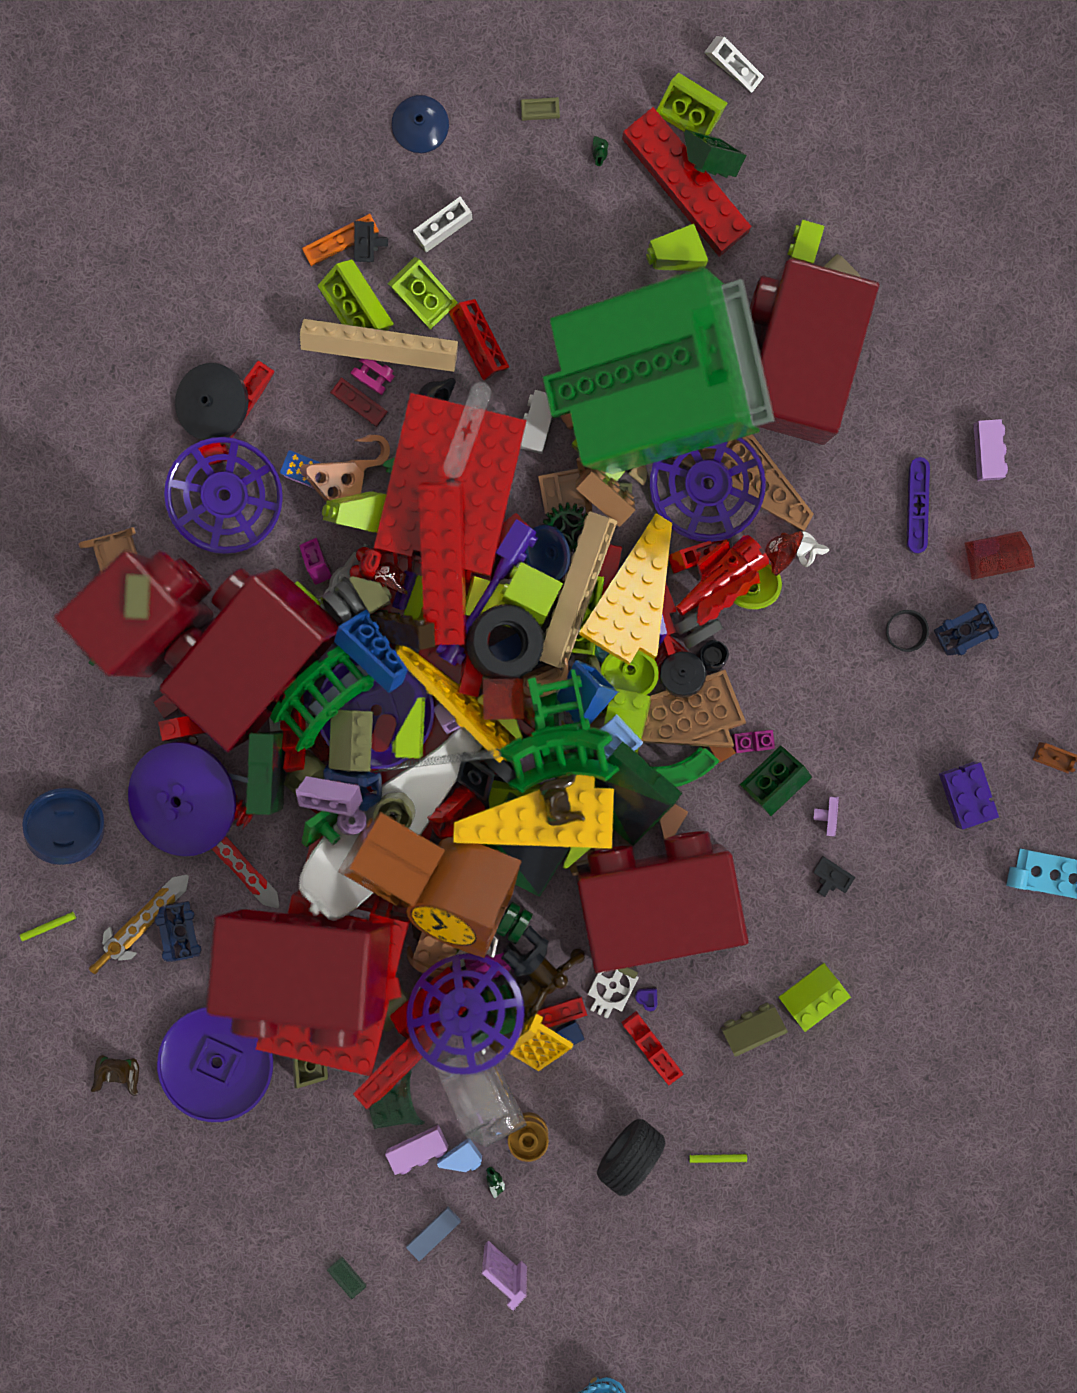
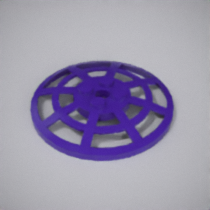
[164,437,283,554]
[650,438,766,542]
[407,954,525,1075]

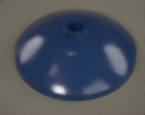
[392,95,449,153]
[524,525,570,581]

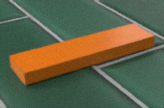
[302,214,379,266]

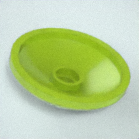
[734,564,782,609]
[601,650,659,695]

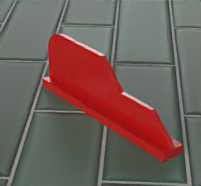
[353,980,481,1109]

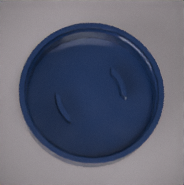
[22,788,104,865]

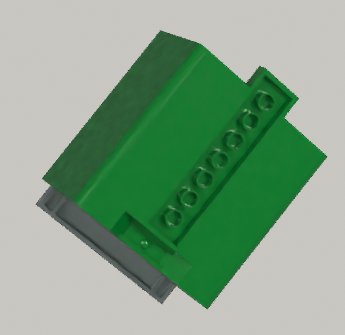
[543,267,775,474]

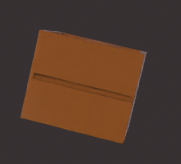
[338,813,445,908]

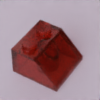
[483,679,524,720]

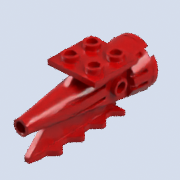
[676,535,769,626]

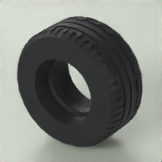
[466,604,544,681]
[597,1119,665,1196]

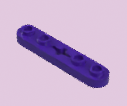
[907,457,930,554]

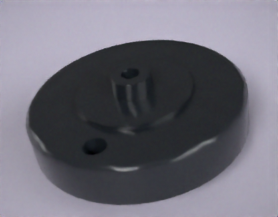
[660,651,706,698]

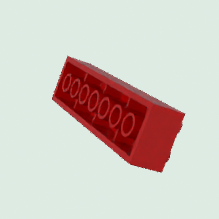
[622,107,752,257]
[419,482,467,645]

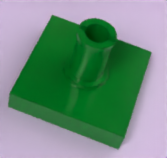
[301,811,341,848]

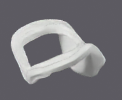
[792,531,829,567]

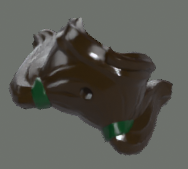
[539,774,585,826]
[91,1055,139,1096]

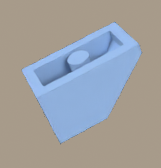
[437,1138,482,1172]

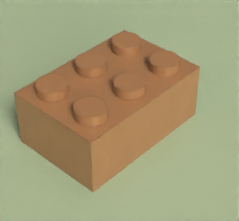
[576,467,635,527]

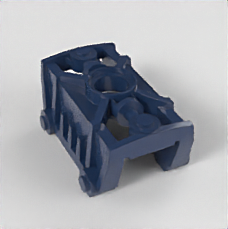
[934,603,999,656]
[324,764,382,812]
[155,901,202,962]

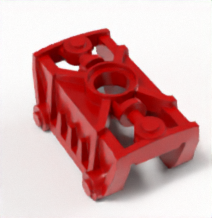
[427,785,486,840]

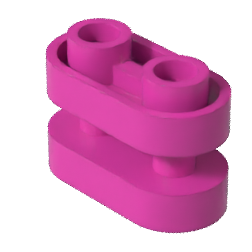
[350,358,395,396]

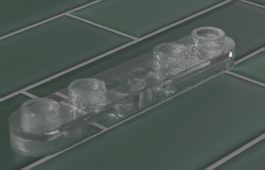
[443,382,491,479]

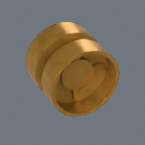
[508,1112,548,1162]

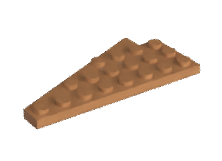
[672,435,814,531]
[590,670,746,748]

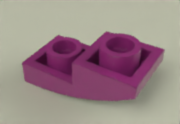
[732,730,775,753]

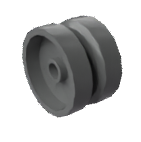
[320,581,366,625]
[674,609,724,649]

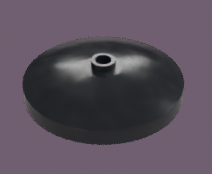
[175,363,248,440]

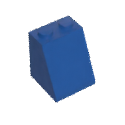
[557,660,618,724]

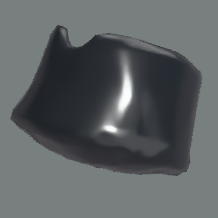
[697,640,729,672]

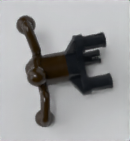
[501,925,585,1020]

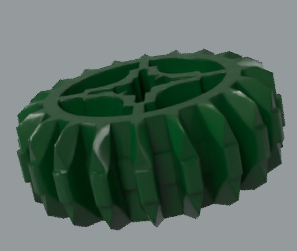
[543,502,588,552]

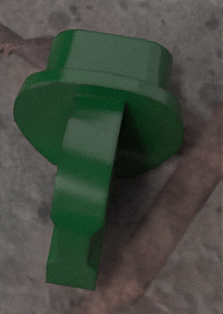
[592,136,609,166]
[486,1167,505,1198]

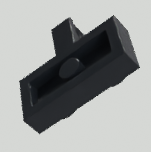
[354,221,388,262]
[812,856,856,897]

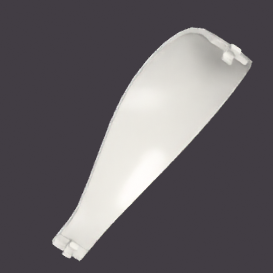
[299,727,483,921]

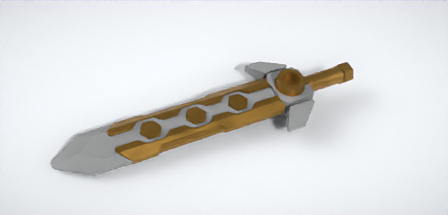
[89,875,189,974]

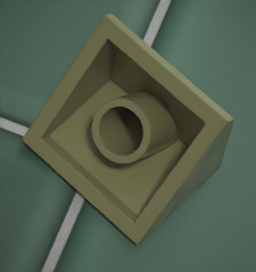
[292,1058,328,1089]

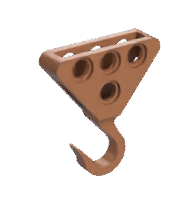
[300,434,390,503]

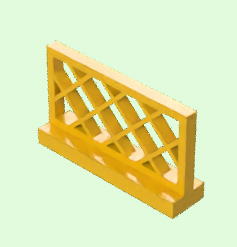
[498,1014,573,1071]

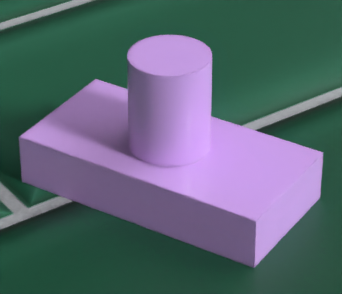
[814,796,839,836]

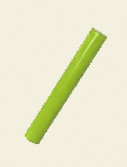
[20,912,76,941]
[689,1154,747,1163]

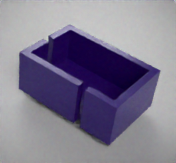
[939,761,999,830]

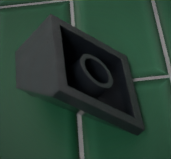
[456,752,495,802]

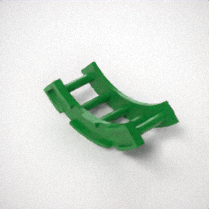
[270,646,374,752]
[528,669,594,764]
[499,726,619,793]
[650,747,720,787]

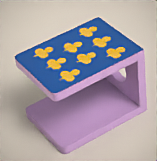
[280,450,320,489]

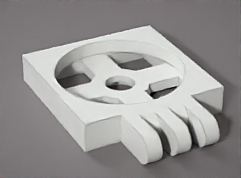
[587,970,639,1018]

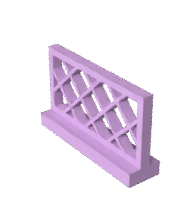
[482,1241,527,1310]

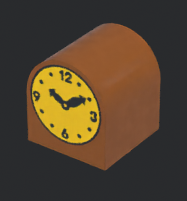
[407,837,521,958]

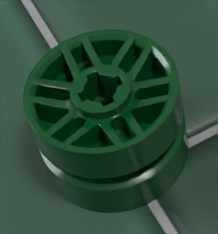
[496,902,533,944]

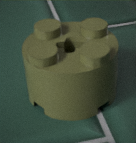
[373,792,415,829]

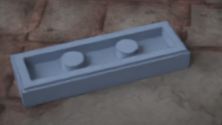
[406,1207,461,1261]

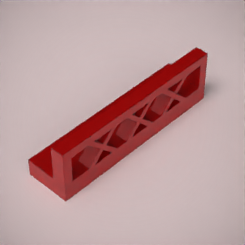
[449,299,509,380]

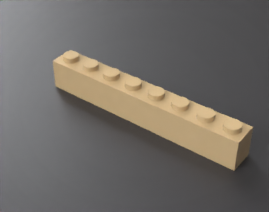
[300,319,458,372]
[540,511,617,668]

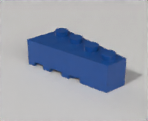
[334,609,408,693]

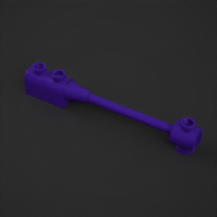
[436,519,538,666]

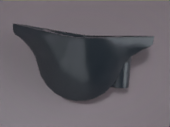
[419,378,456,401]

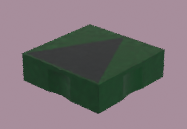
[246,731,285,815]
[594,741,682,846]
[482,792,570,897]

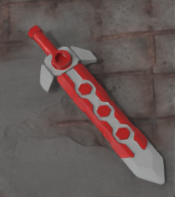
[212,828,279,908]

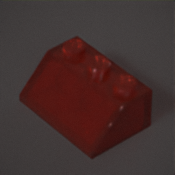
[965,531,1035,580]

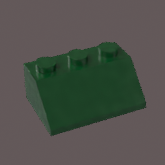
[684,130,747,178]
[740,746,812,816]

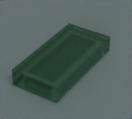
[327,1257,367,1300]

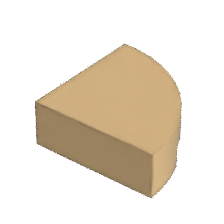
[628,465,647,486]

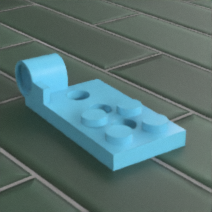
[1006,849,1077,899]

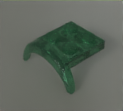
[369,1070,425,1129]

